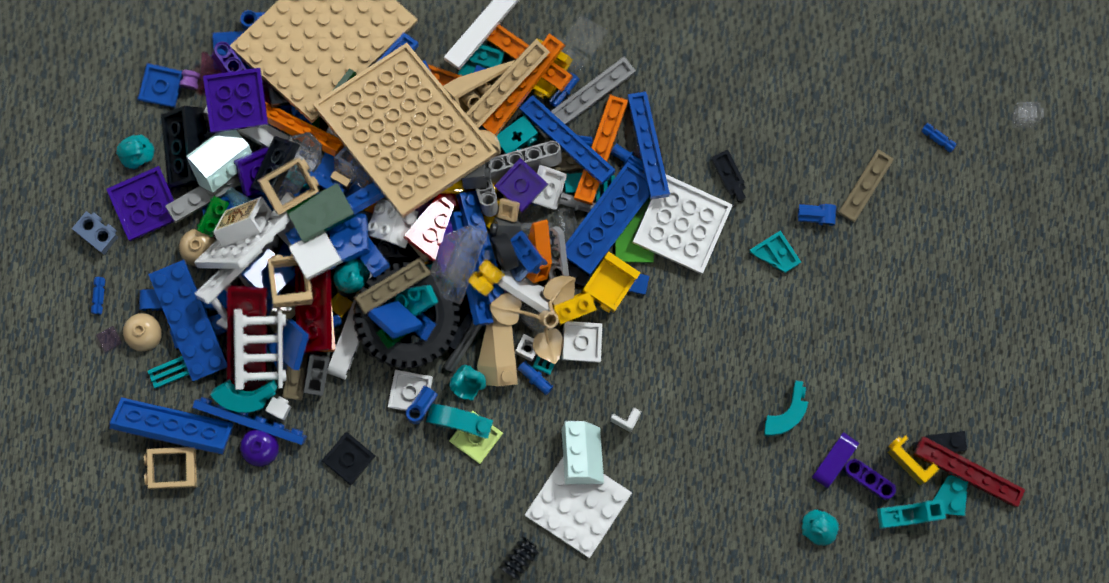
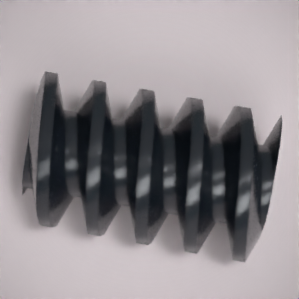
[498,536,540,580]

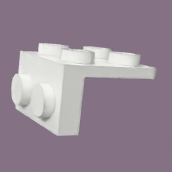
[368,199,418,248]

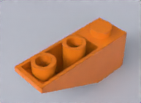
[525,220,552,283]

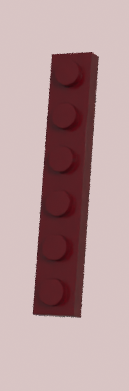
[913,436,1025,508]

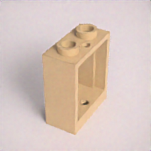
[257,157,319,215]
[268,254,312,309]
[144,447,197,489]

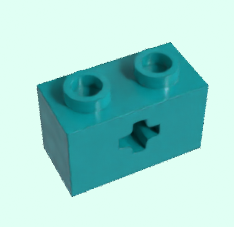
[496,115,538,154]

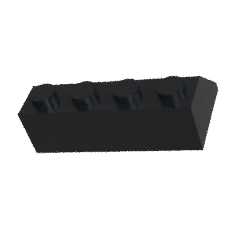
[161,106,206,189]

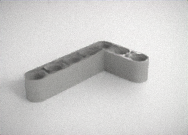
[475,141,562,217]

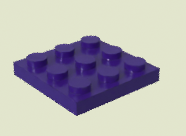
[203,68,268,133]
[106,166,174,241]

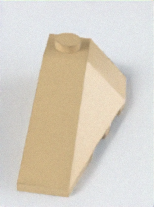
[443,60,515,113]
[477,315,518,386]

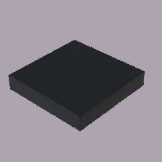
[321,431,376,485]

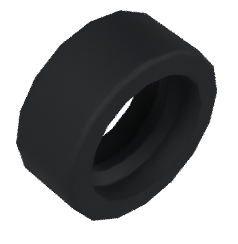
[491,233,519,272]

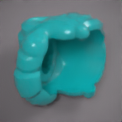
[116,135,155,169]
[333,259,370,294]
[450,365,486,401]
[802,509,839,546]

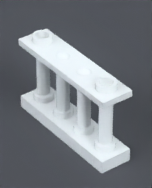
[195,251,263,330]
[234,308,286,389]

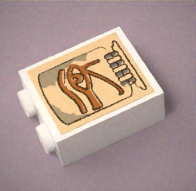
[213,197,272,247]

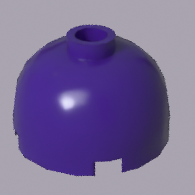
[240,429,279,467]

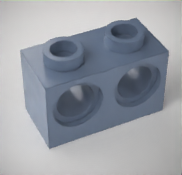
[72,211,119,255]

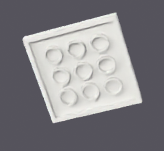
[632,175,732,274]
[194,213,291,269]
[525,458,632,558]

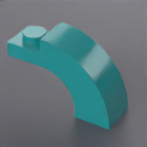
[210,379,278,413]
[764,381,808,436]
[426,404,493,439]
[877,499,946,528]

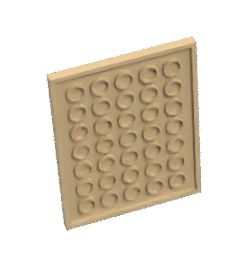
[230,0,418,123]
[313,43,497,218]

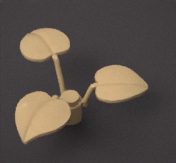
[490,276,576,364]

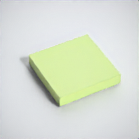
[449,410,503,464]

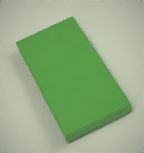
[615,197,654,263]

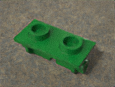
[197,195,229,237]

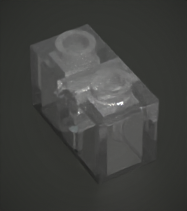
[1011,102,1044,129]

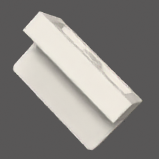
[610,408,641,432]

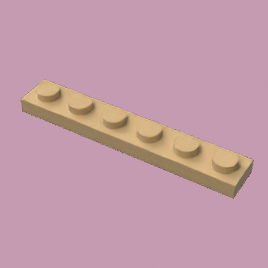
[466,39,550,128]

